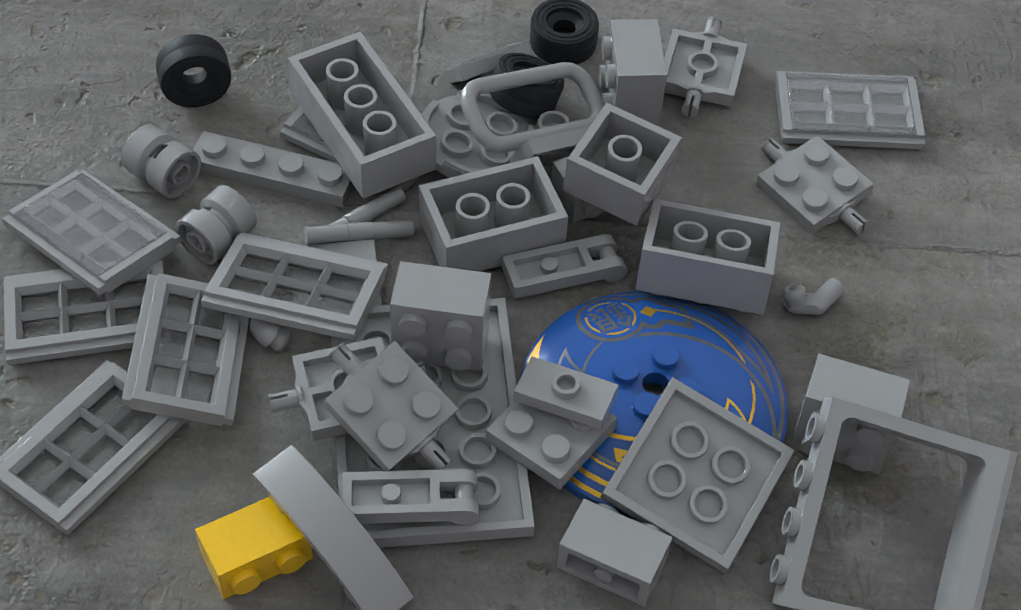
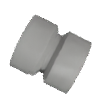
[121,124,201,198]
[175,185,257,265]

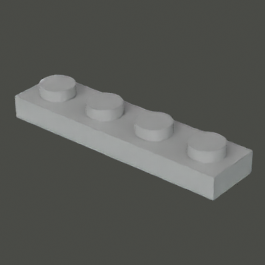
[193,131,354,207]

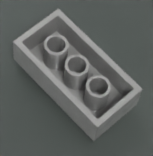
[288,31,436,198]

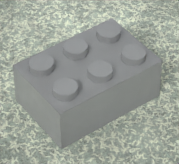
[419,156,568,272]
[635,199,780,315]

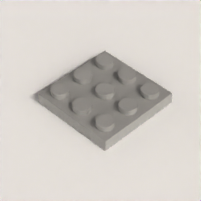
[600,377,795,573]

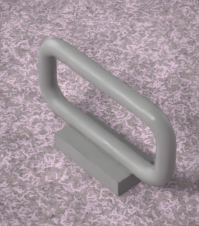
[460,62,604,166]

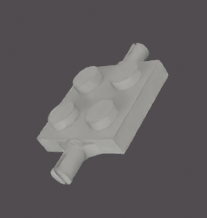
[664,17,747,117]
[756,135,874,235]
[268,337,426,441]
[323,341,458,471]

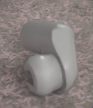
[783,278,845,315]
[249,294,290,351]

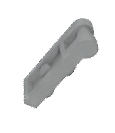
[502,234,628,299]
[342,469,479,526]

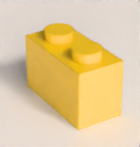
[195,497,313,599]

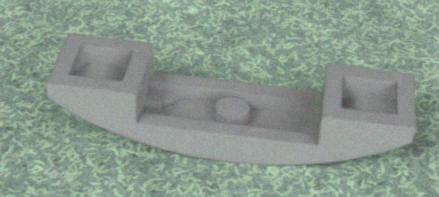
[252,445,413,610]

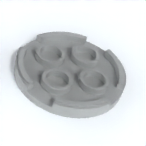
[422,90,535,178]

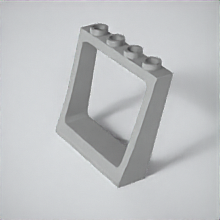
[770,396,1018,610]

